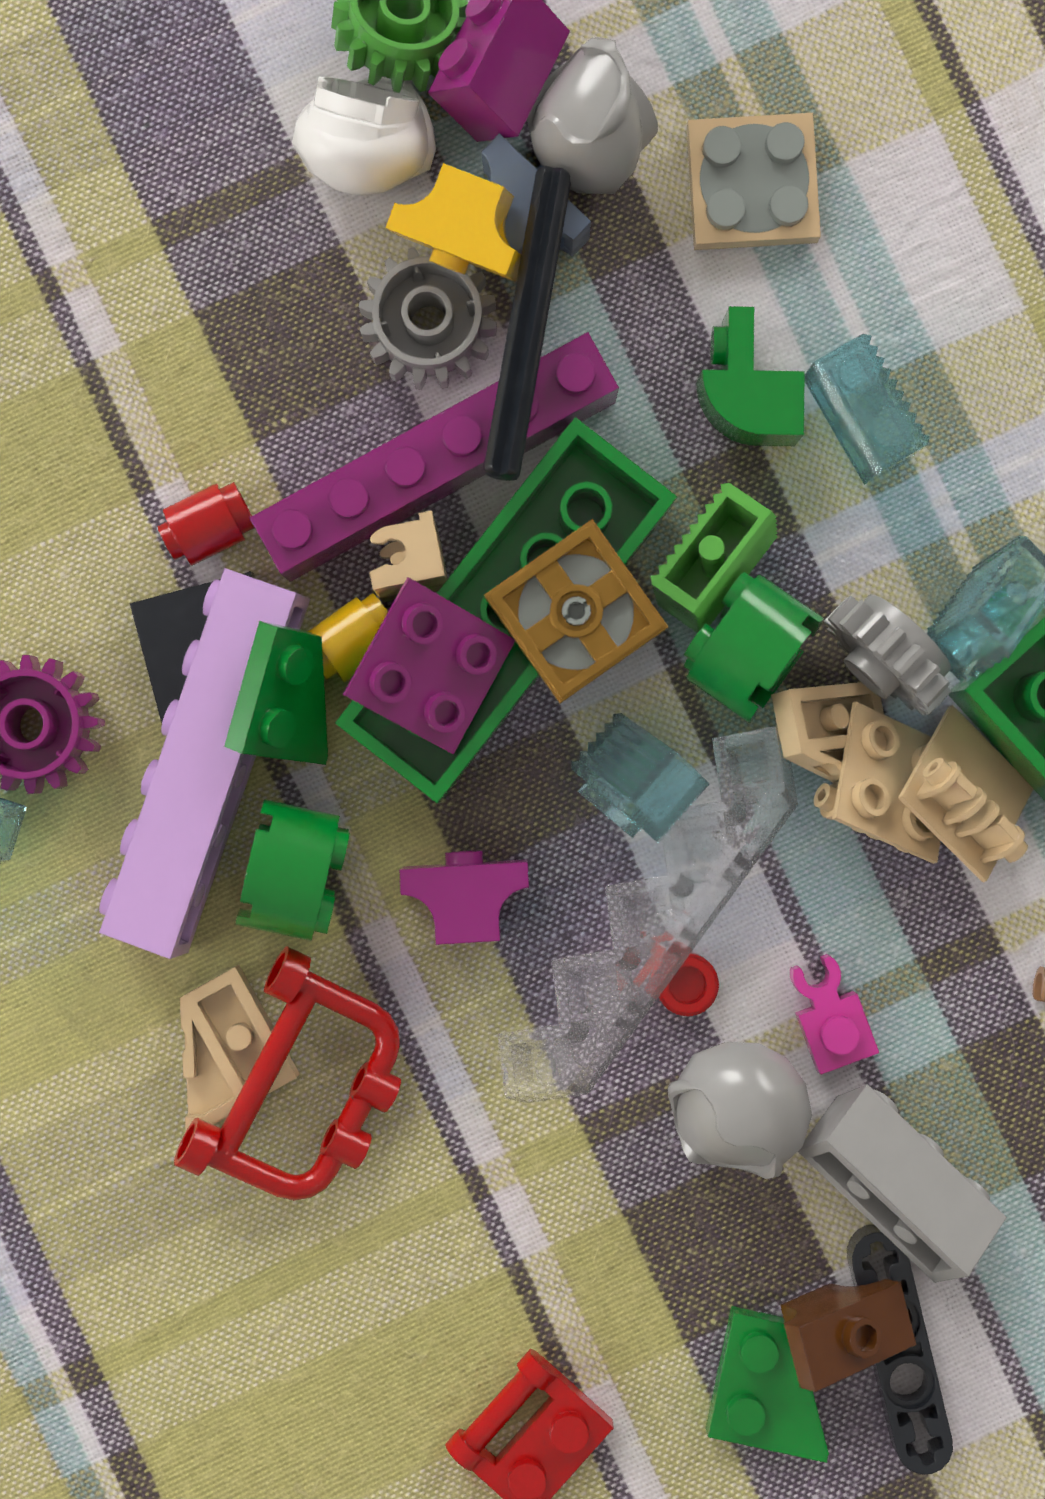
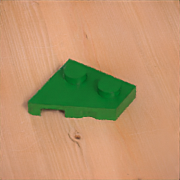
[224,621,328,765]
[705,1306,829,1463]

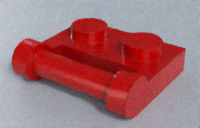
[445,1349,614,1499]

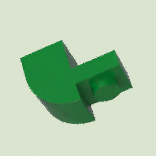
[696,306,805,446]

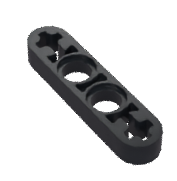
[847,1225,953,1475]

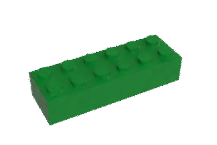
[335,417,677,803]

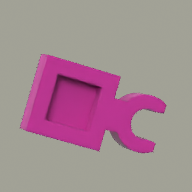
[790,954,879,1075]

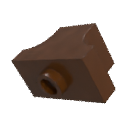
[780,1279,916,1392]

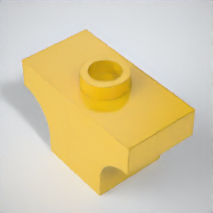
[385,163,521,282]

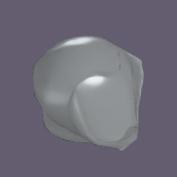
[527,37,658,194]
[668,1042,812,1179]

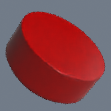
[654,951,719,1016]

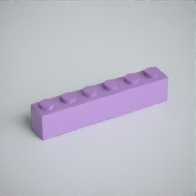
[99,568,310,959]

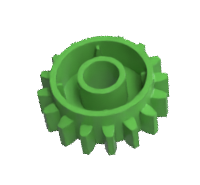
[331,0,468,93]

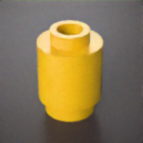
[307,593,388,683]

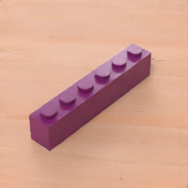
[250,332,619,582]

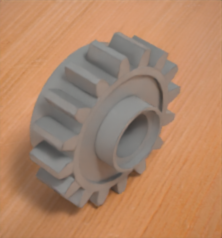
[359,247,497,390]
[824,595,951,716]

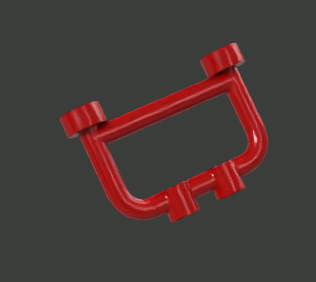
[174,946,401,1201]

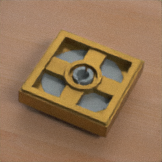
[484,519,668,704]

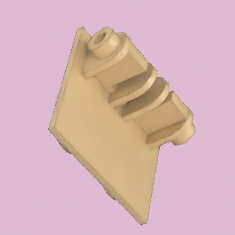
[814,701,940,864]
[898,705,1033,882]

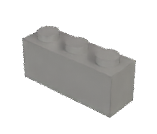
[798,1084,1007,1283]

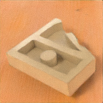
[771,682,884,783]
[180,965,300,1130]

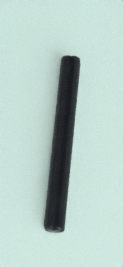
[484,166,571,481]

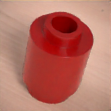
[157,482,255,566]

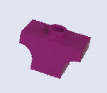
[399,850,529,945]

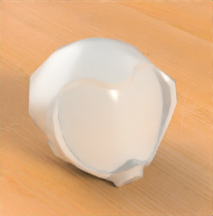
[292,76,436,196]

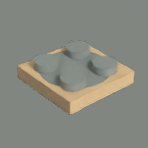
[686,113,821,250]

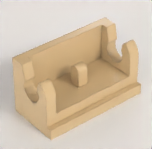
[369,510,448,602]

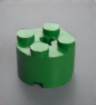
[683,572,824,723]
[235,799,350,941]

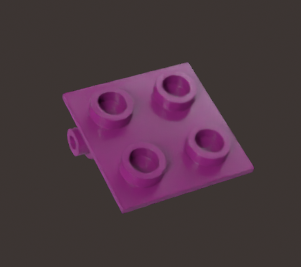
[343,577,515,754]

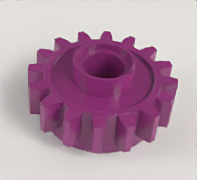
[0,655,105,794]

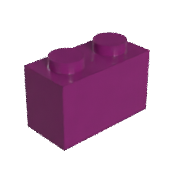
[428,0,570,142]

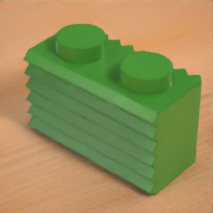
[651,483,778,633]

